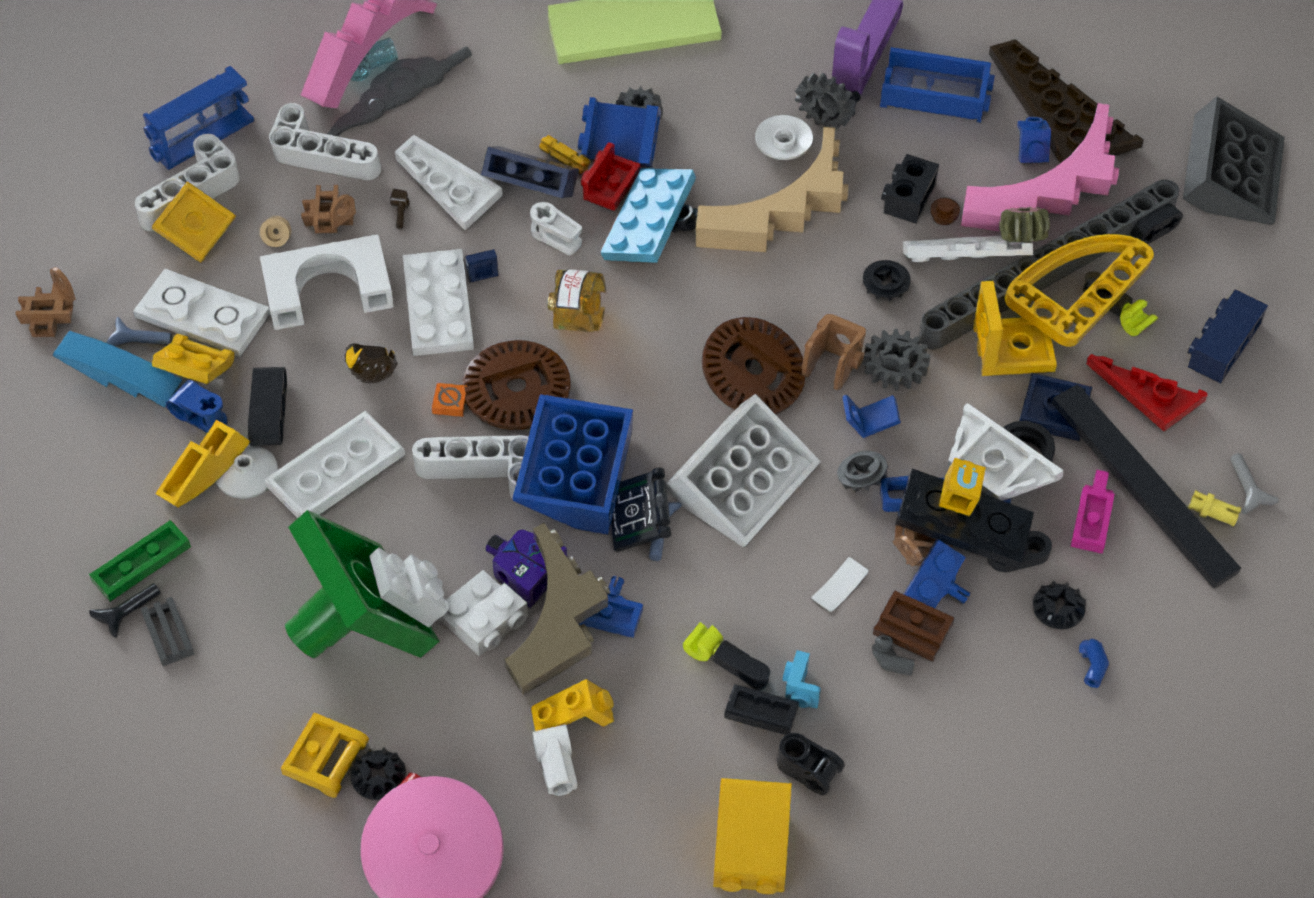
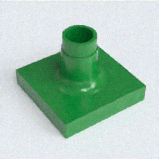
[285,510,440,658]

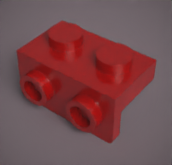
[581,142,641,211]

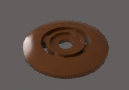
[701,317,806,414]
[462,340,571,430]

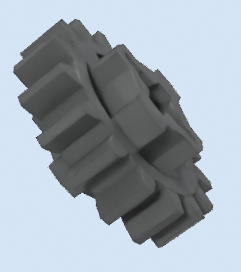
[795,73,856,129]
[862,329,930,391]

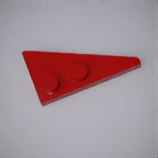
[1086,354,1208,432]

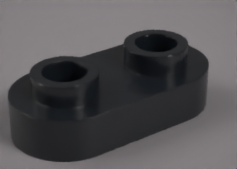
[987,531,1052,572]

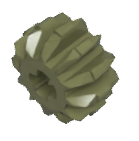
[999,207,1050,243]

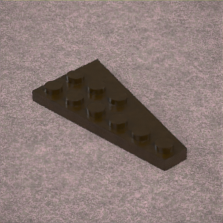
[989,39,1144,163]

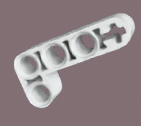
[269,103,381,180]
[135,134,239,231]
[412,435,528,499]

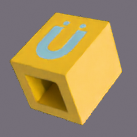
[939,458,986,516]

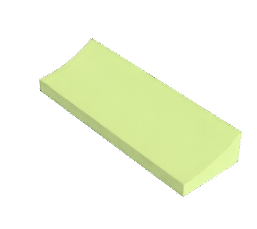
[548,0,722,64]

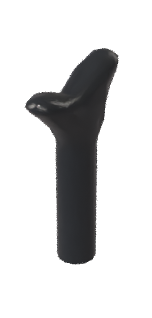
[89,583,161,638]

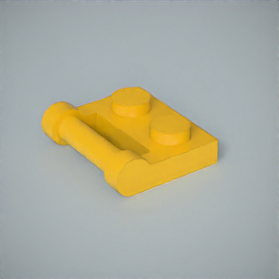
[152,333,235,384]
[281,712,369,798]

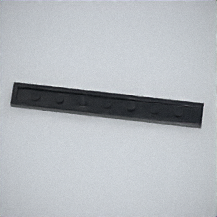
[1052,384,1241,588]

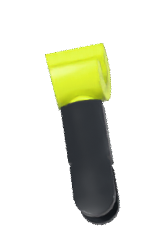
[1083,271,1158,336]
[683,622,770,690]

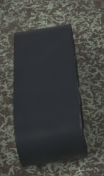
[248,367,287,446]

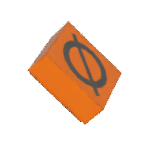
[432,383,467,417]

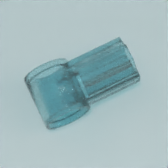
[350,37,398,82]

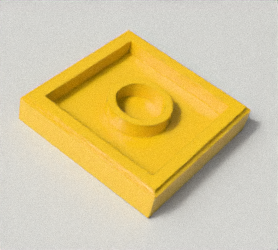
[152,181,236,263]

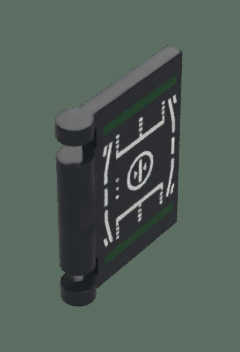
[611,467,671,552]

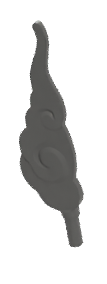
[327,46,472,136]

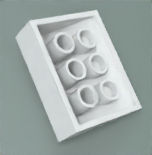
[666,394,821,547]

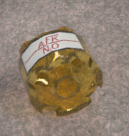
[548,269,606,332]

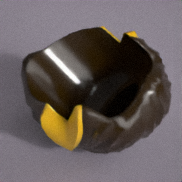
[344,343,398,384]

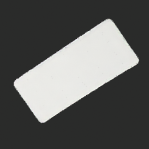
[811,557,869,612]

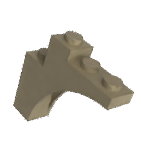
[504,523,610,695]

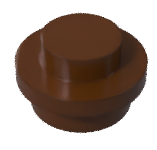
[930,198,960,225]

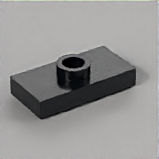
[724,684,799,735]

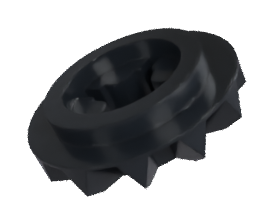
[862,260,911,302]
[1033,581,1086,629]
[351,747,406,800]

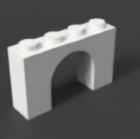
[260,234,394,330]

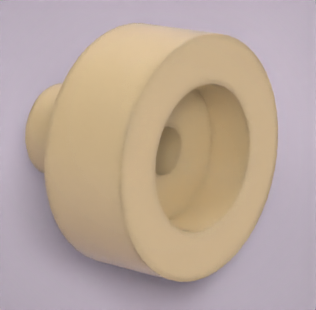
[260,216,292,247]

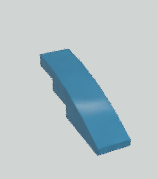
[53,331,182,408]

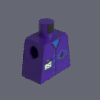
[485,529,567,608]

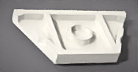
[948,403,1063,501]

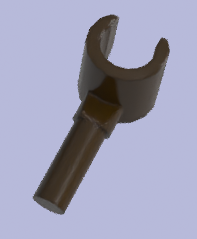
[390,188,410,229]

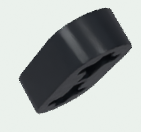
[1131,203,1183,244]

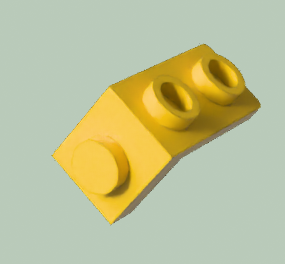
[531,679,614,731]

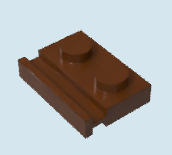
[873,590,954,662]

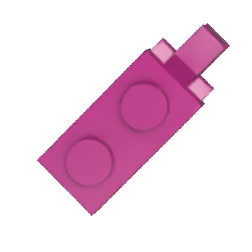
[1070,469,1115,554]

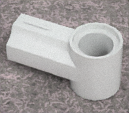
[532,725,577,796]

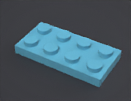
[601,168,696,263]

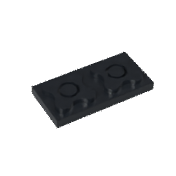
[895,468,1034,569]

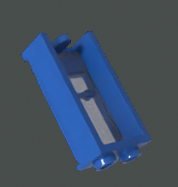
[880,47,995,123]
[143,65,254,170]

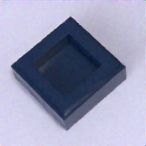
[465,249,499,283]

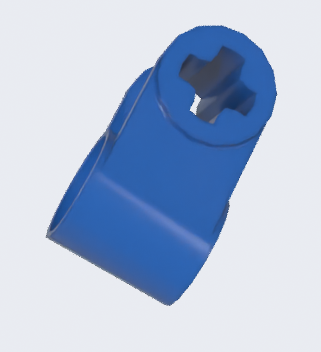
[166,380,228,433]

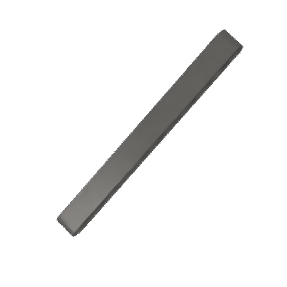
[919,179,1180,350]

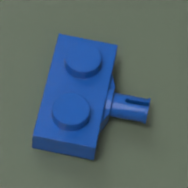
[904,540,971,608]
[579,576,643,638]

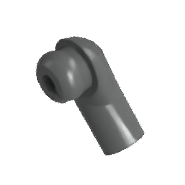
[872,635,915,676]

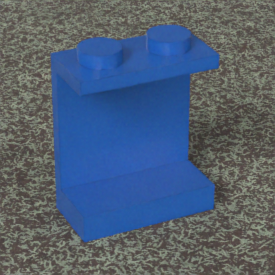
[578,97,661,168]

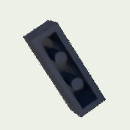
[481,146,579,198]
[1187,289,1268,384]

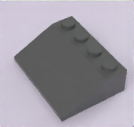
[1183,96,1285,225]

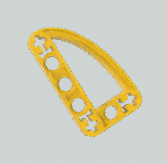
[1005,234,1154,347]

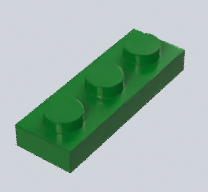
[89,520,191,602]

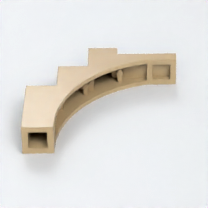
[696,127,848,252]

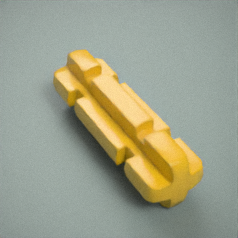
[539,135,590,174]

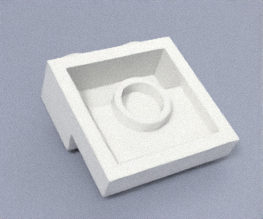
[370,547,449,627]
[439,570,528,657]

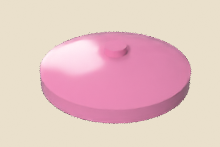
[361,776,504,898]

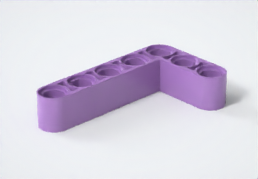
[832,0,903,95]

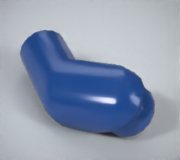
[1079,638,1109,688]

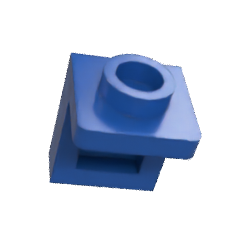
[1017,117,1051,163]

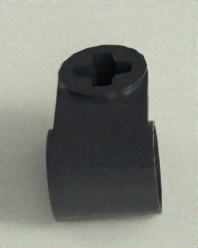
[777,733,845,795]

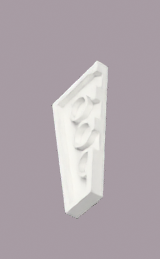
[395,135,503,230]
[903,235,1033,262]

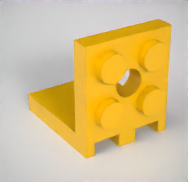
[973,281,1057,376]

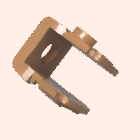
[801,314,866,391]

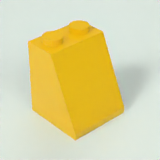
[713,778,792,895]

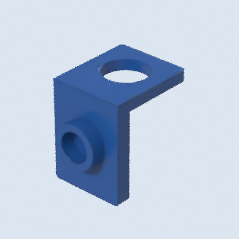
[842,394,901,438]

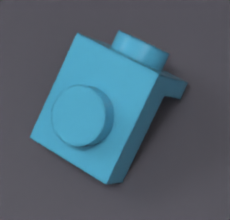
[782,650,821,709]

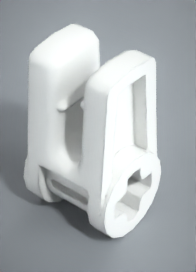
[530,202,582,256]

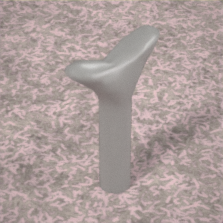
[1230,453,1279,514]

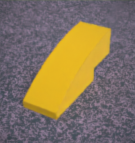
[155,420,250,508]

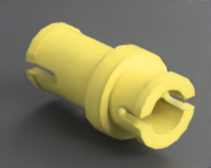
[1188,490,1241,527]

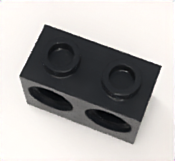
[881,154,939,224]

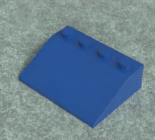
[513,394,633,535]

